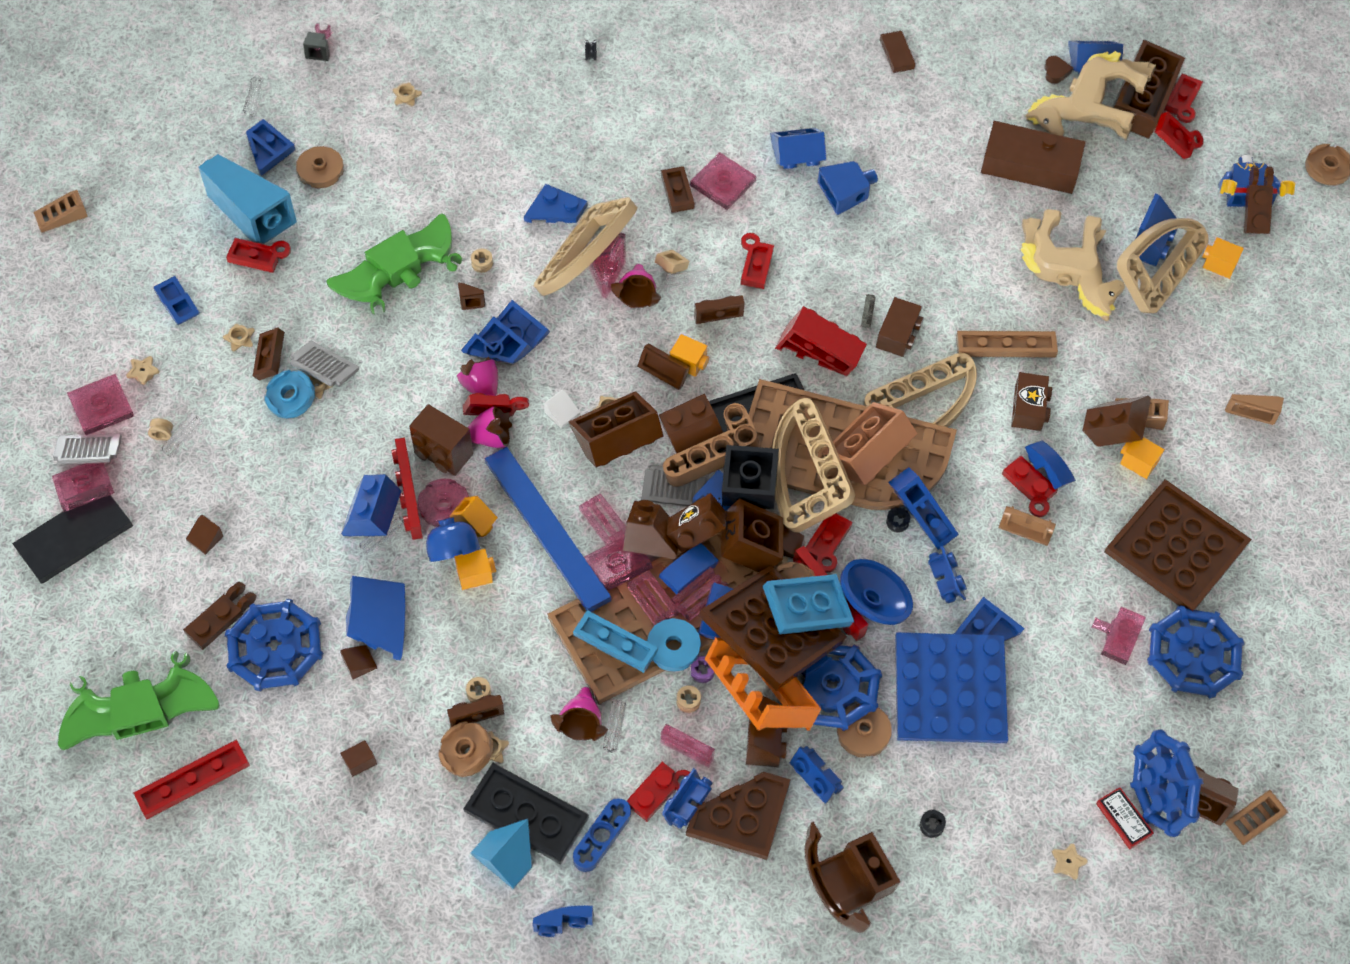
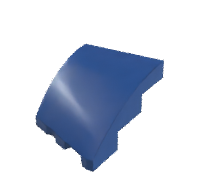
[461,300,550,364]
[346,576,405,661]

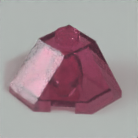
[589,232,626,298]

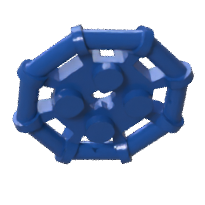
[225,599,324,692]
[1147,606,1245,699]
[796,644,882,731]
[1130,729,1203,837]

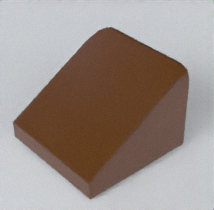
[458,282,486,310]
[186,514,224,555]
[783,524,804,558]
[340,645,377,680]
[340,740,377,777]

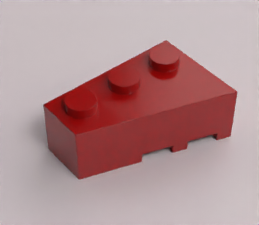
[775,306,867,376]

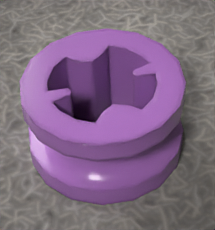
[691,656,715,683]

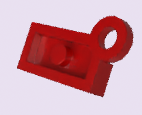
[1164,73,1203,123]
[1155,112,1204,159]
[740,233,774,289]
[226,238,291,273]
[463,393,530,417]
[1002,456,1058,517]
[805,513,853,573]
[626,761,690,822]

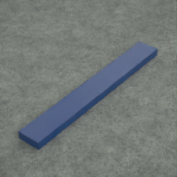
[485,447,612,612]

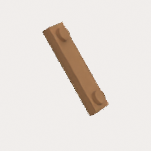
[956,331,1058,357]

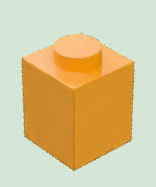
[1202,237,1244,279]
[669,334,709,377]
[1120,437,1165,479]
[450,496,498,537]
[454,549,496,590]

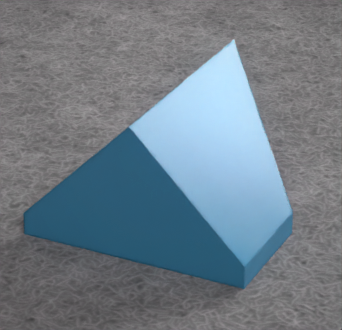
[470,819,532,889]

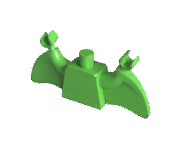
[326,214,462,315]
[58,651,220,750]

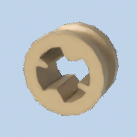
[471,248,493,273]
[148,418,173,441]
[466,677,491,702]
[676,685,701,713]

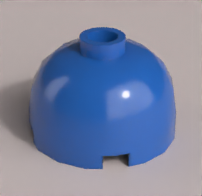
[426,517,480,562]

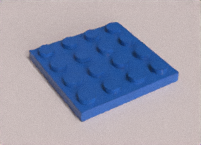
[895,632,1008,743]

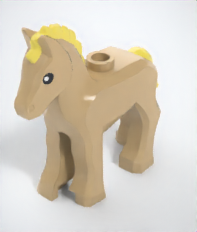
[1025,51,1155,140]
[1021,209,1125,321]

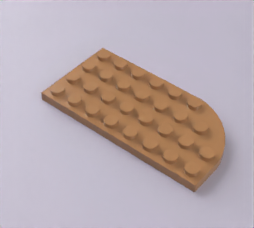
[741,379,957,510]
[548,531,758,705]

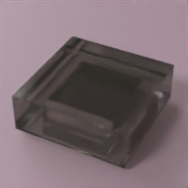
[861,294,876,328]

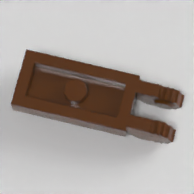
[1244,166,1274,234]
[183,581,257,650]

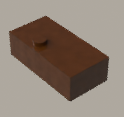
[1112,39,1185,139]
[980,120,1086,194]

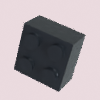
[722,445,779,510]

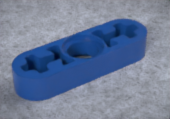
[573,798,631,872]

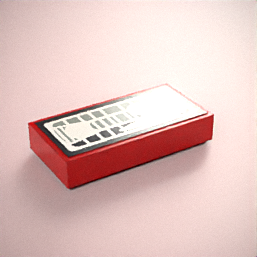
[1096,787,1154,850]

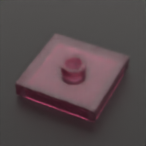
[690,152,756,210]
[67,374,134,436]
[52,463,115,512]
[584,536,653,591]

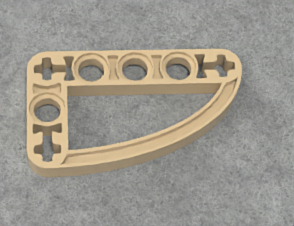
[534,197,638,296]
[1117,218,1209,313]
[864,353,977,427]
[772,398,855,533]

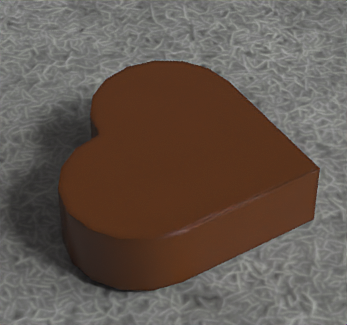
[1044,56,1073,84]

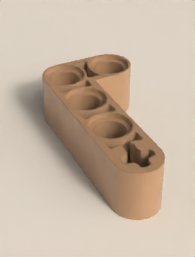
[663,403,759,487]

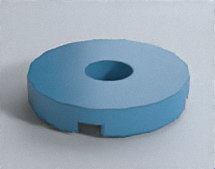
[265,370,315,419]
[647,618,701,672]

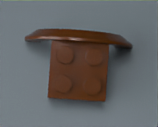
[805,821,901,933]

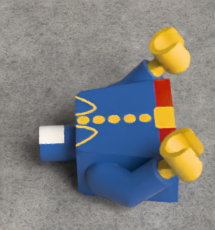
[1218,155,1295,207]

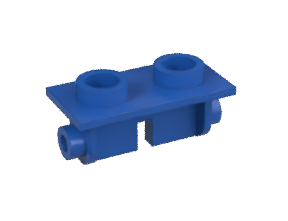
[928,545,967,603]
[789,746,844,804]
[662,768,713,829]

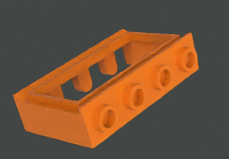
[705,637,821,731]

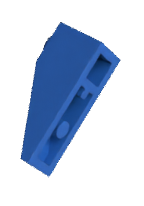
[888,467,959,550]

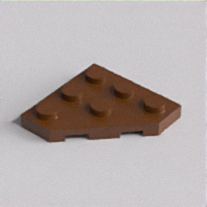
[686,772,791,860]

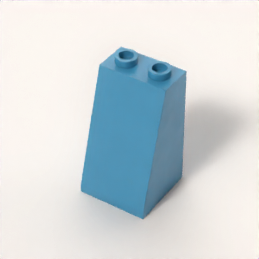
[199,154,297,244]

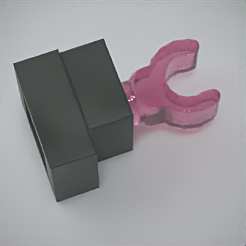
[303,23,332,61]

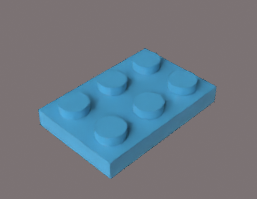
[763,574,854,634]

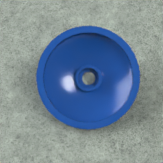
[840,559,913,625]

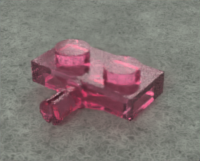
[1091,607,1146,665]

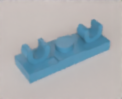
[573,610,658,673]

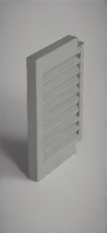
[290,340,359,387]
[53,433,122,465]
[641,465,706,506]

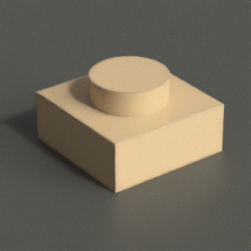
[655,250,690,274]

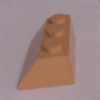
[821,402,918,485]

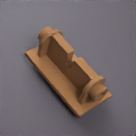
[998,506,1056,546]

